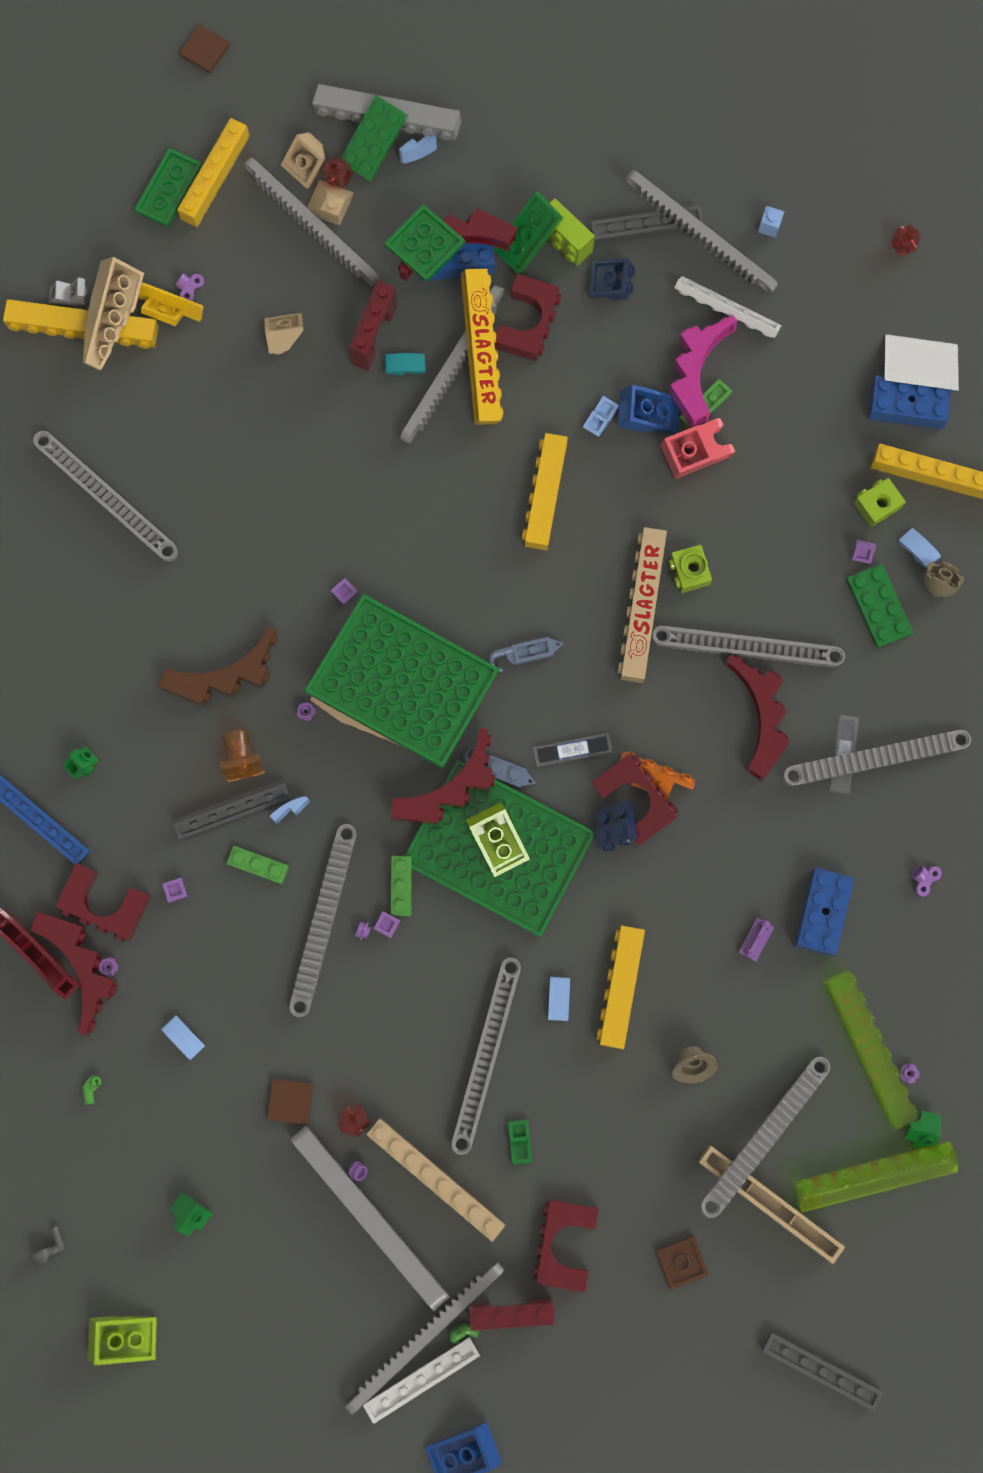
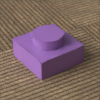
[852,540,876,564]
[331,578,358,606]
[162,878,188,903]
[374,912,400,938]

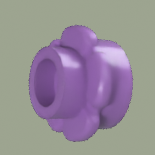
[297,702,316,721]
[355,922,371,941]
[99,957,118,977]
[899,1063,919,1084]
[349,1161,367,1181]

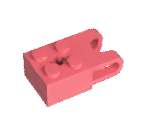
[660,418,736,479]

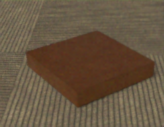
[179,25,230,74]
[267,1079,313,1125]
[656,1235,709,1290]

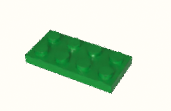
[339,95,408,182]
[134,148,203,228]
[494,192,563,275]
[846,564,913,648]

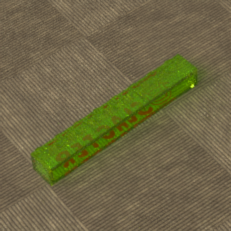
[823,970,918,1130]
[794,1141,958,1212]

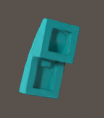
[384,353,426,376]

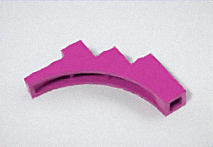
[670,315,737,428]

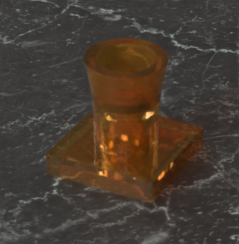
[219,730,265,782]

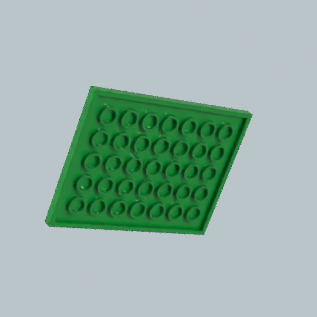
[305,594,499,769]
[405,760,594,938]

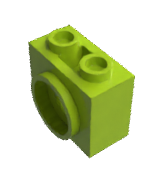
[854,478,906,527]
[668,545,712,593]

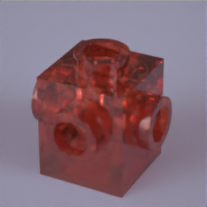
[322,157,353,188]
[891,224,921,257]
[337,1103,370,1138]

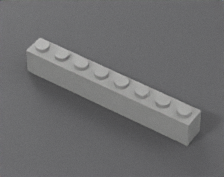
[312,84,462,140]

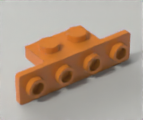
[620,752,696,799]

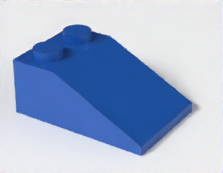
[618,384,679,434]
[425,1422,502,1473]

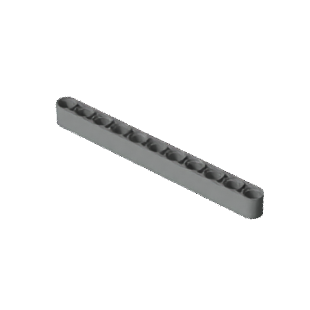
[290,1125,450,1311]

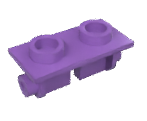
[739,918,774,962]

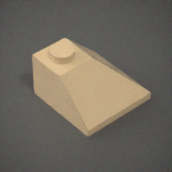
[281,132,325,189]
[307,179,354,226]
[264,313,303,354]

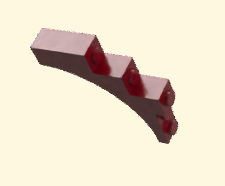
[398,208,517,282]
[724,655,790,782]
[391,728,495,825]
[0,906,79,1000]
[30,912,118,1036]

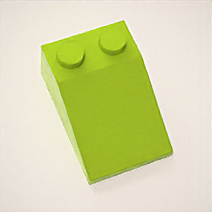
[466,802,530,877]
[88,1316,157,1365]

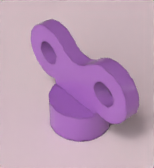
[175,273,204,301]
[911,865,942,897]

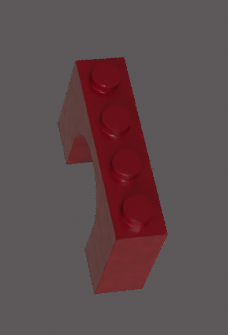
[494,274,562,361]
[349,281,397,371]
[592,753,679,846]
[55,863,151,942]
[533,1199,599,1293]
[469,1297,555,1331]

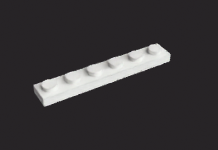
[675,276,781,338]
[363,1337,480,1424]

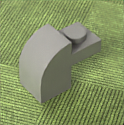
[49,277,87,308]

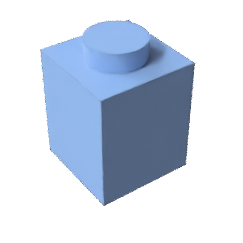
[758,206,784,238]

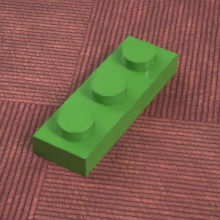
[679,379,733,429]
[226,846,289,885]
[391,855,412,916]

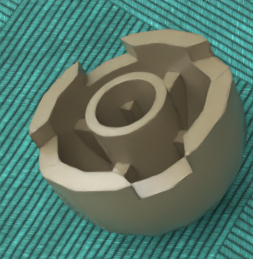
[923,561,964,598]

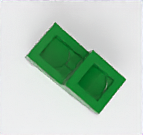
[508,1120,532,1166]

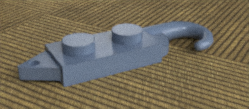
[488,637,563,672]
[462,746,536,788]

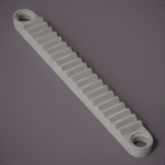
[244,157,381,287]
[625,170,778,293]
[400,285,504,444]
[33,431,178,562]
[652,626,845,667]
[782,730,971,786]
[289,824,357,1017]
[452,958,521,1155]
[699,1057,830,1219]
[345,1262,504,1415]

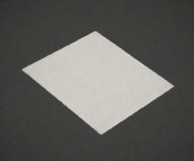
[885,334,959,391]

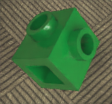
[62,747,99,780]

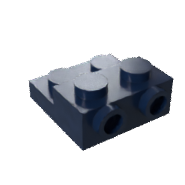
[589,258,635,300]
[593,800,638,852]

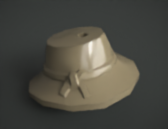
[671,1046,718,1084]

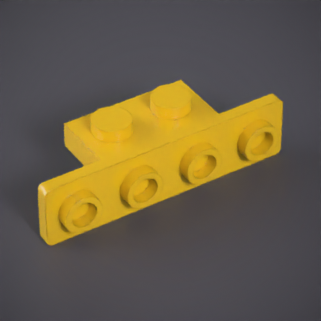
[138,282,203,326]

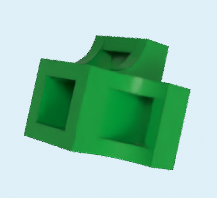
[905,1111,941,1151]
[169,1193,213,1237]

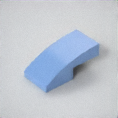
[399,134,437,164]
[583,396,619,437]
[899,528,941,568]
[270,796,310,824]
[548,977,570,1021]
[161,1015,205,1060]

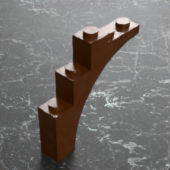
[158,626,278,707]

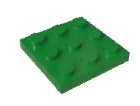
[384,204,465,283]

